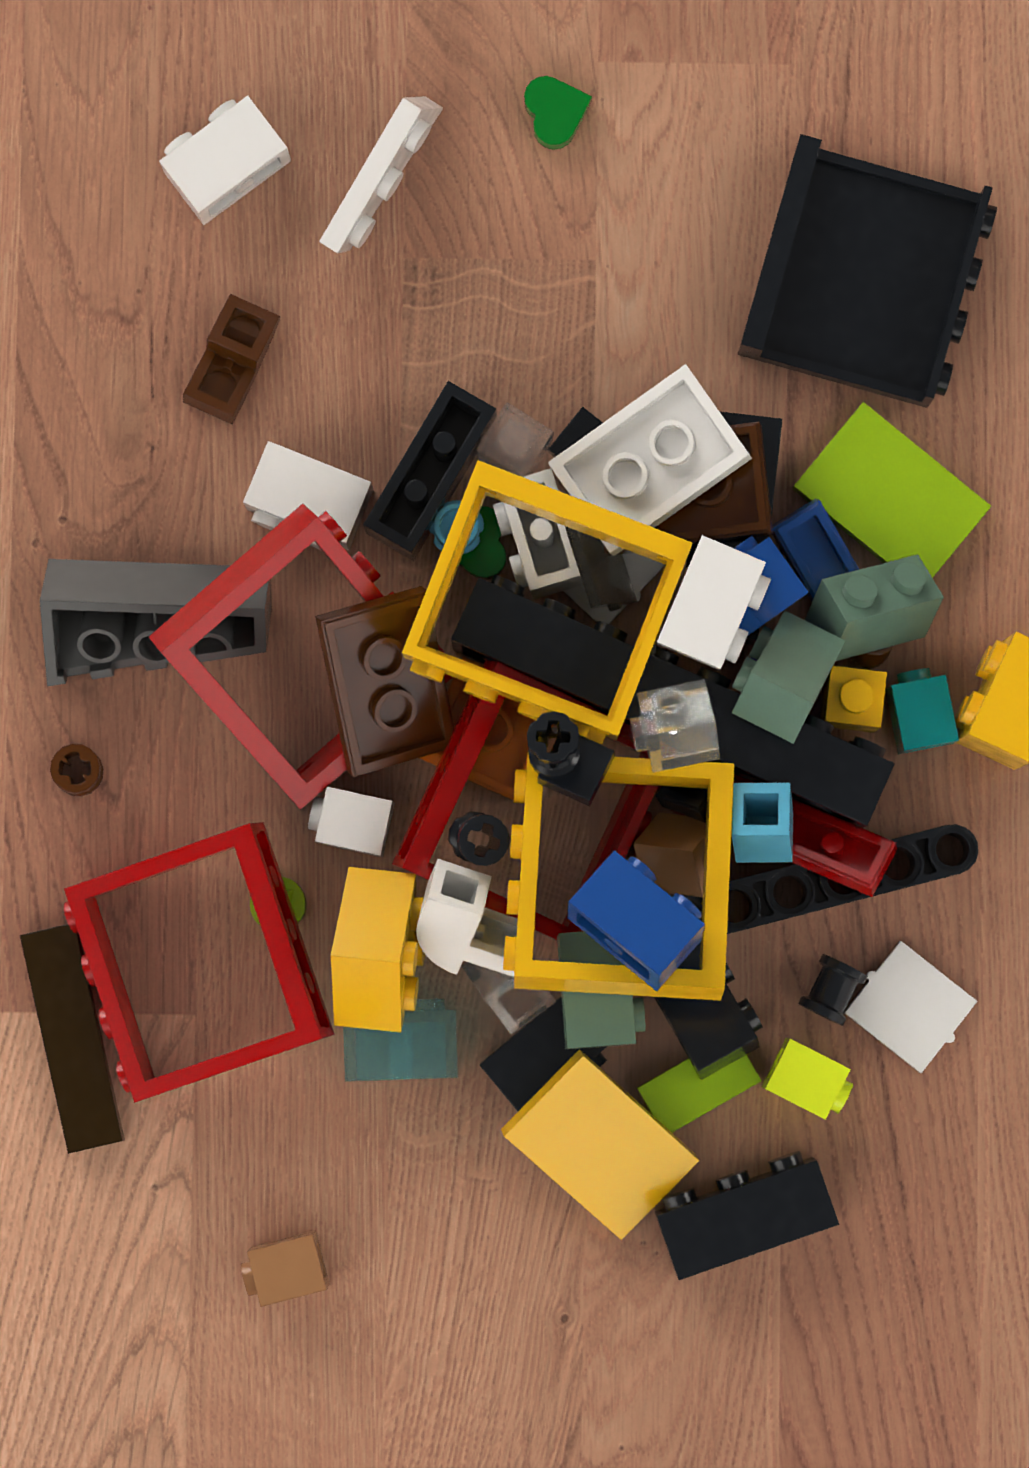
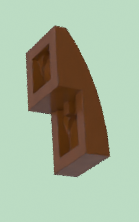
[183,294,280,425]

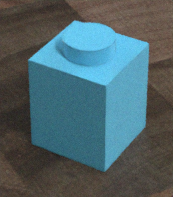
[731,783,793,863]

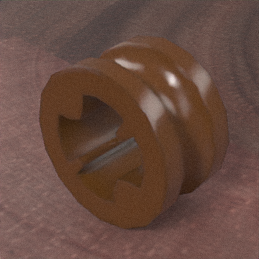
[50,744,104,797]

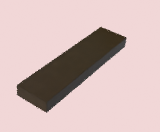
[20,924,125,1154]

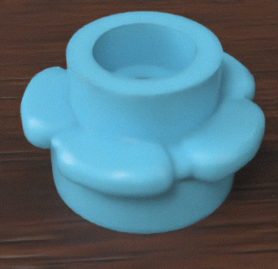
[429,500,484,554]

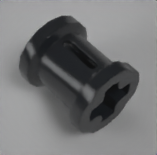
[527,711,580,779]
[448,811,509,866]
[798,954,868,1026]

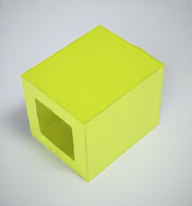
[761,1038,853,1120]

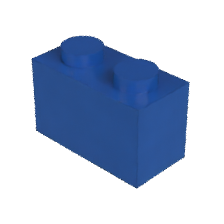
[567,850,705,991]

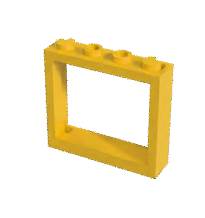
[402,460,693,745]
[503,753,734,1001]

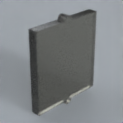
[565,526,637,612]

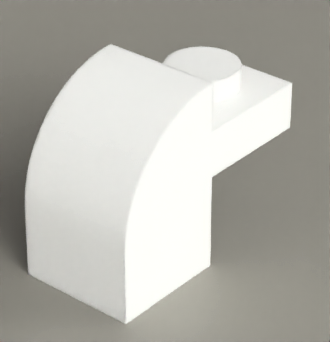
[416,859,518,977]

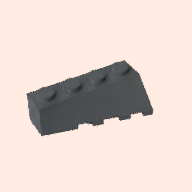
[40,559,272,687]

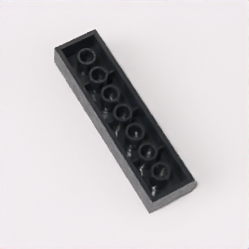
[451,575,895,828]

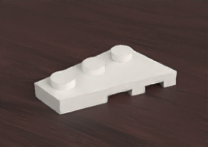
[319,96,443,254]

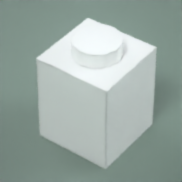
[308,787,395,857]

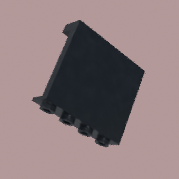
[738,134,997,408]

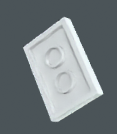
[548,364,752,556]

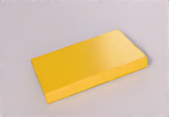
[501,1049,699,1240]

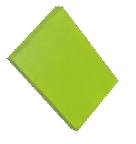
[792,402,991,578]

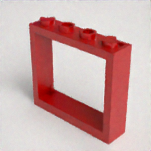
[149,503,452,810]
[392,661,676,941]
[64,822,335,1103]

